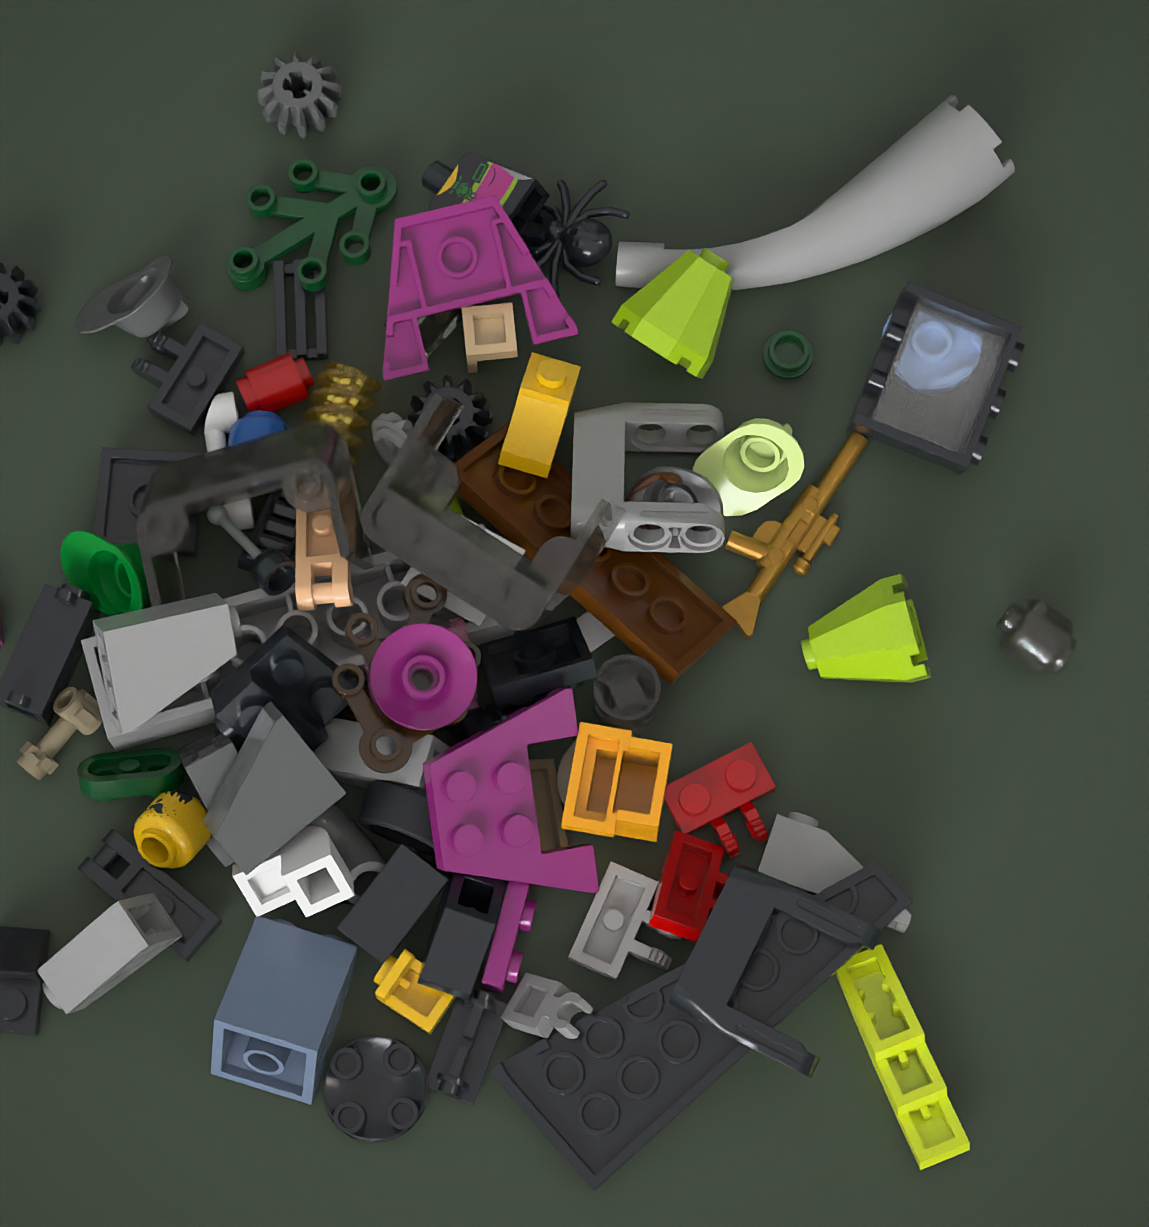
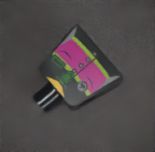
[422,152,550,237]

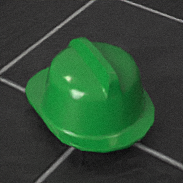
[60,530,170,616]

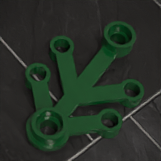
[225,158,398,292]

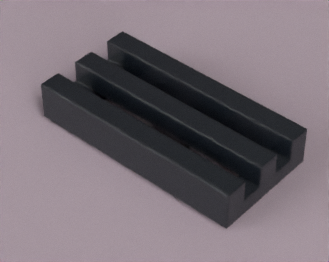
[273,259,328,361]

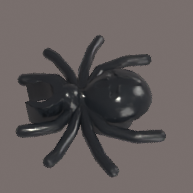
[523,180,630,298]

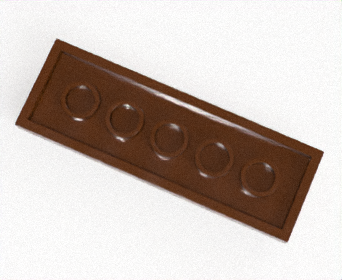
[442,421,737,685]

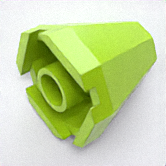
[611,247,734,379]
[801,574,931,683]

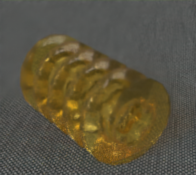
[291,362,382,476]

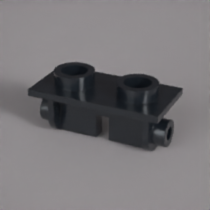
[427,989,508,1105]

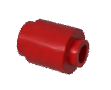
[236,352,315,413]

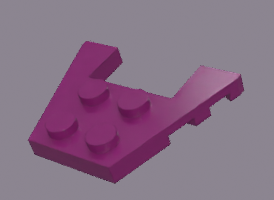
[383,195,579,382]
[423,687,599,893]

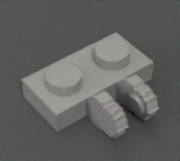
[568,861,682,981]

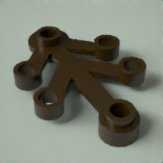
[331,573,481,774]

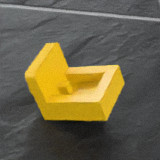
[374,949,456,1034]

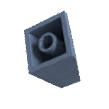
[211,916,358,1105]

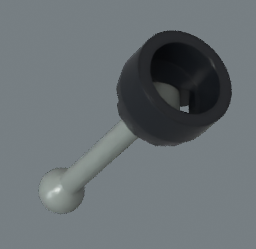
[207,504,296,596]

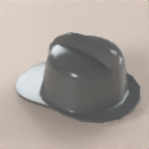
[75,255,189,338]

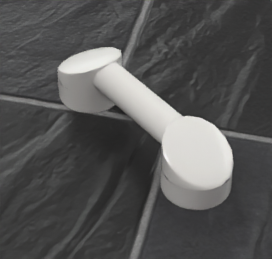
[204,391,255,530]

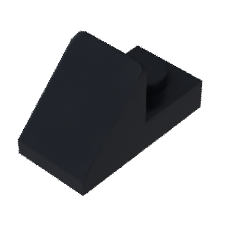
[0,926,51,1036]

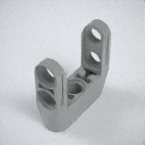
[571,402,725,553]

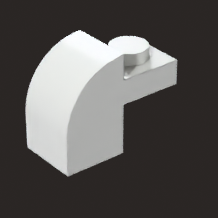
[232,826,355,917]

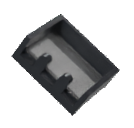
[846,281,1025,475]

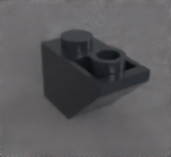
[417,872,507,1000]

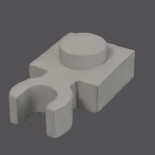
[500,973,594,1039]

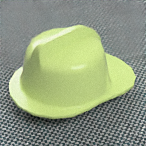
[692,418,805,516]

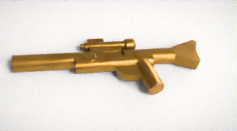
[722,431,869,639]

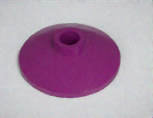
[370,623,477,730]

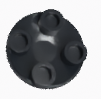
[322,1035,429,1143]

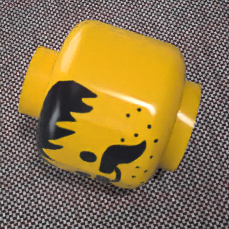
[133,790,211,869]

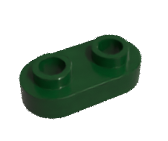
[77,748,184,802]

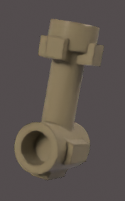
[16,687,103,781]

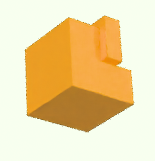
[561,722,673,842]

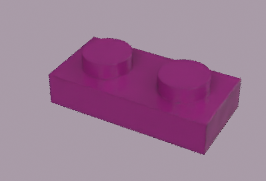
[482,881,537,994]

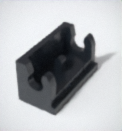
[337,843,451,964]

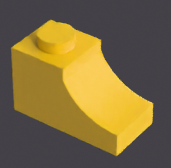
[498,352,581,478]

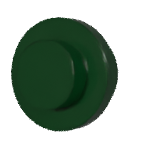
[763,329,814,380]

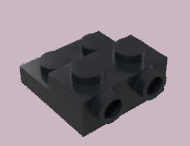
[210,624,358,751]

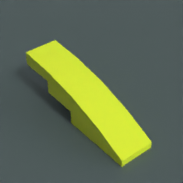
[836,944,970,1170]

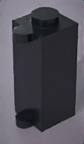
[0,583,100,726]

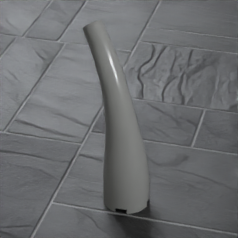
[616,95,1015,290]

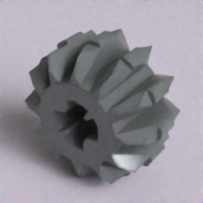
[257,50,342,139]

